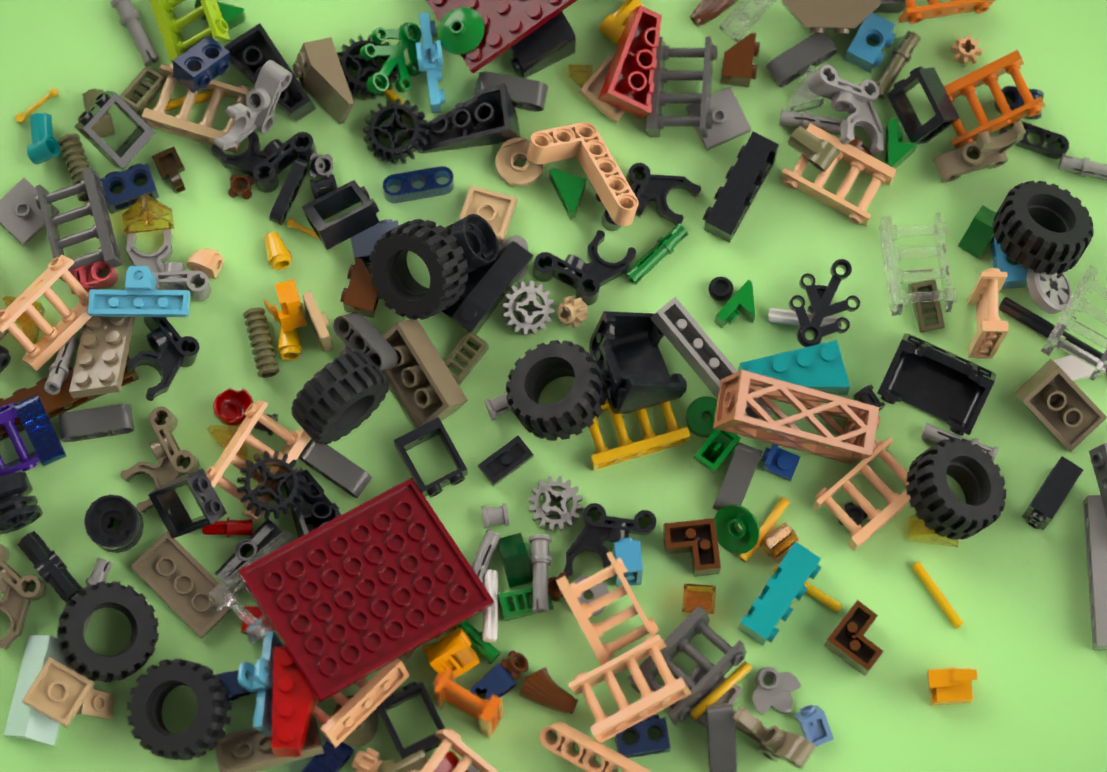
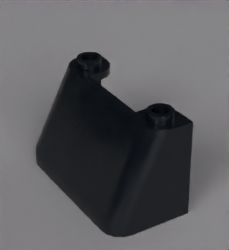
[511,11,576,79]
[589,311,687,414]
[877,333,996,436]

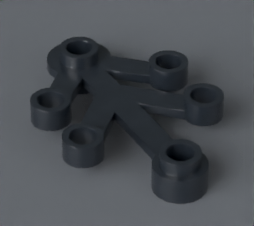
[789,259,860,347]

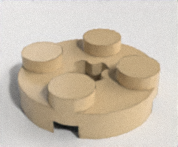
[495,137,544,187]

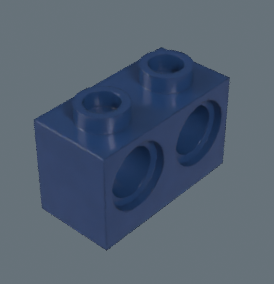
[173,36,230,93]
[100,163,159,213]
[615,715,671,758]

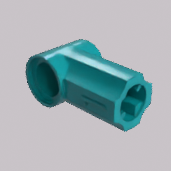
[27,112,60,165]

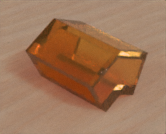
[760,523,799,560]
[682,583,716,614]

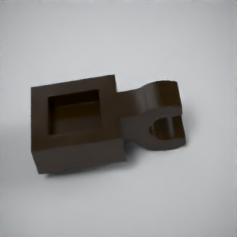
[152,146,186,194]

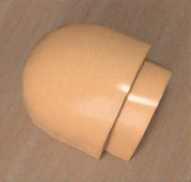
[186,248,224,279]

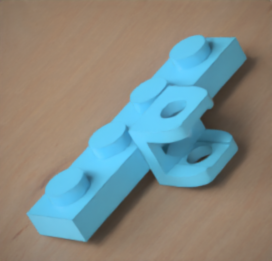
[416,12,445,113]
[88,266,191,317]
[238,631,284,737]

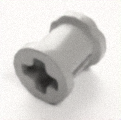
[484,391,513,420]
[481,503,509,529]

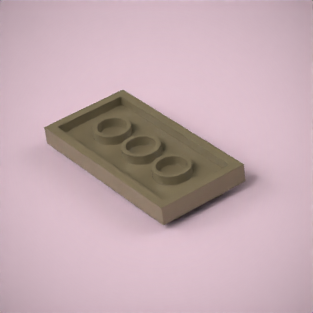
[69,316,135,398]
[130,531,239,639]
[215,715,324,772]

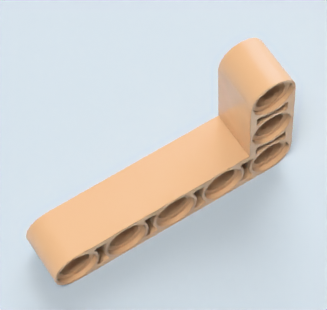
[527,122,639,226]
[539,722,652,772]

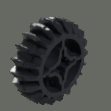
[337,35,398,100]
[363,98,430,165]
[237,451,306,520]

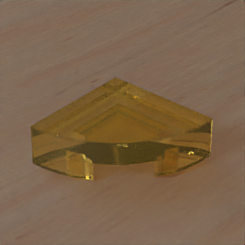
[568,64,593,88]

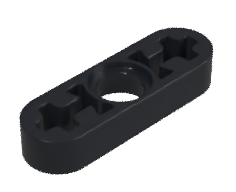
[999,120,1069,159]
[269,157,310,225]

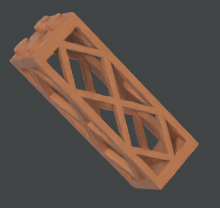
[713,370,880,464]

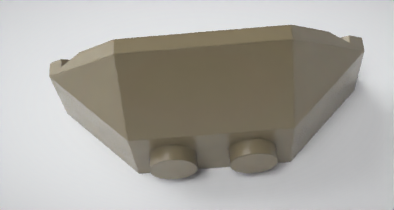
[781,0,881,34]

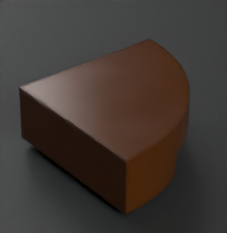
[848,136,873,156]

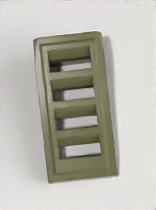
[120,66,167,116]
[908,279,945,333]
[444,331,489,385]

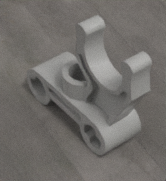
[214,60,292,150]
[806,64,885,155]
[126,228,211,301]

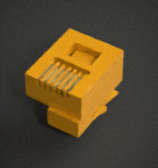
[263,279,307,333]
[422,627,480,679]
[927,667,978,705]

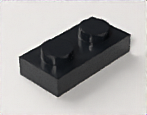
[478,435,534,487]

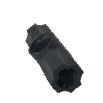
[214,519,285,590]
[17,531,83,603]

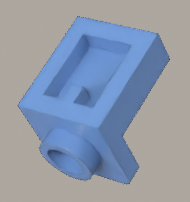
[794,705,834,747]

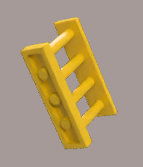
[589,399,690,471]

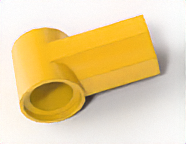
[598,0,644,46]

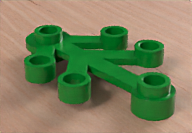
[360,23,422,94]

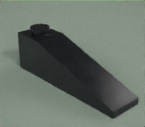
[419,84,520,154]
[441,241,534,334]
[284,469,342,538]

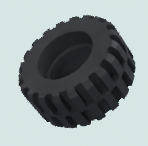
[993,181,1094,275]
[369,219,468,320]
[506,340,607,441]
[291,351,389,445]
[906,438,1006,540]
[57,581,159,682]
[127,659,232,760]

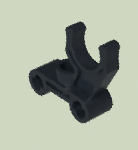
[211,131,317,193]
[601,163,701,231]
[533,230,636,306]
[125,317,200,401]
[564,503,657,581]

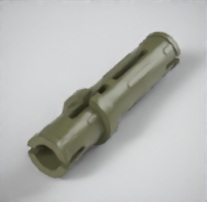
[876,31,921,99]

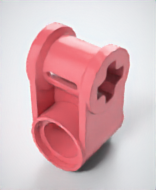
[69,260,118,295]

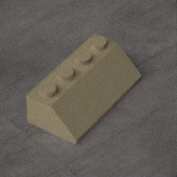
[382,319,468,428]

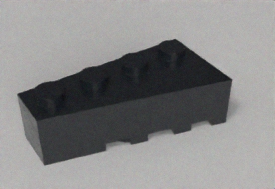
[224,23,316,122]
[702,131,779,243]

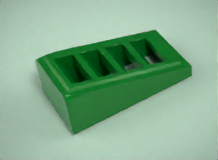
[498,587,554,622]

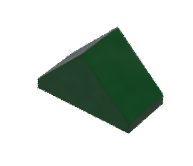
[497,533,533,588]

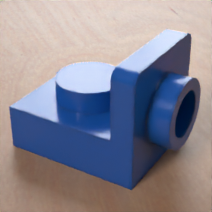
[761,444,800,482]

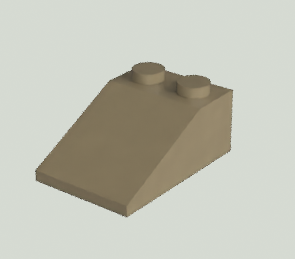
[293,37,354,124]
[1014,359,1107,452]

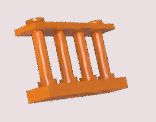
[898,0,995,24]
[944,49,1045,149]
[433,668,503,738]

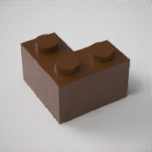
[662,518,721,577]
[824,600,883,676]

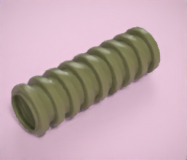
[58,133,90,202]
[243,308,280,378]

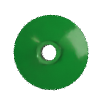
[437,7,485,55]
[714,504,760,554]

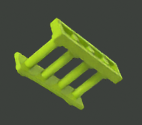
[149,0,230,63]

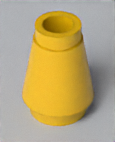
[264,232,292,270]
[277,325,302,361]

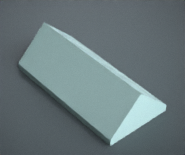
[4,635,74,746]

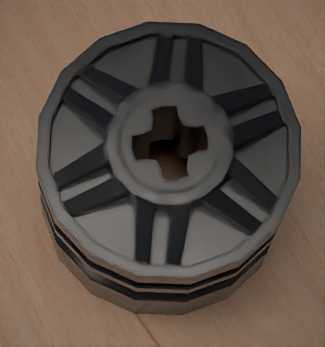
[445,214,499,273]
[0,472,43,534]
[84,494,144,553]

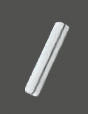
[768,308,841,328]
[482,569,498,643]

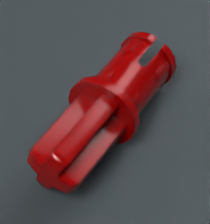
[202,517,253,538]

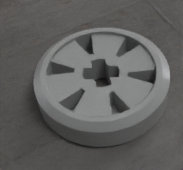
[1027,268,1071,314]

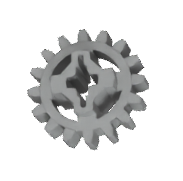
[500,281,555,335]
[528,476,583,532]

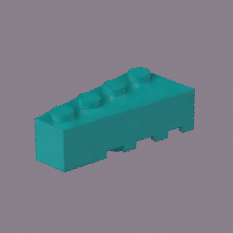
[738,340,850,395]
[738,541,822,646]

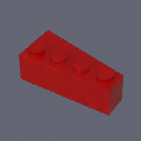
[598,5,662,119]
[272,647,316,757]

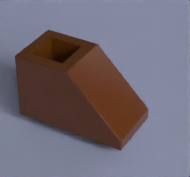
[720,33,760,87]
[341,258,379,318]

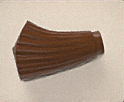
[690,0,738,27]
[519,667,578,714]

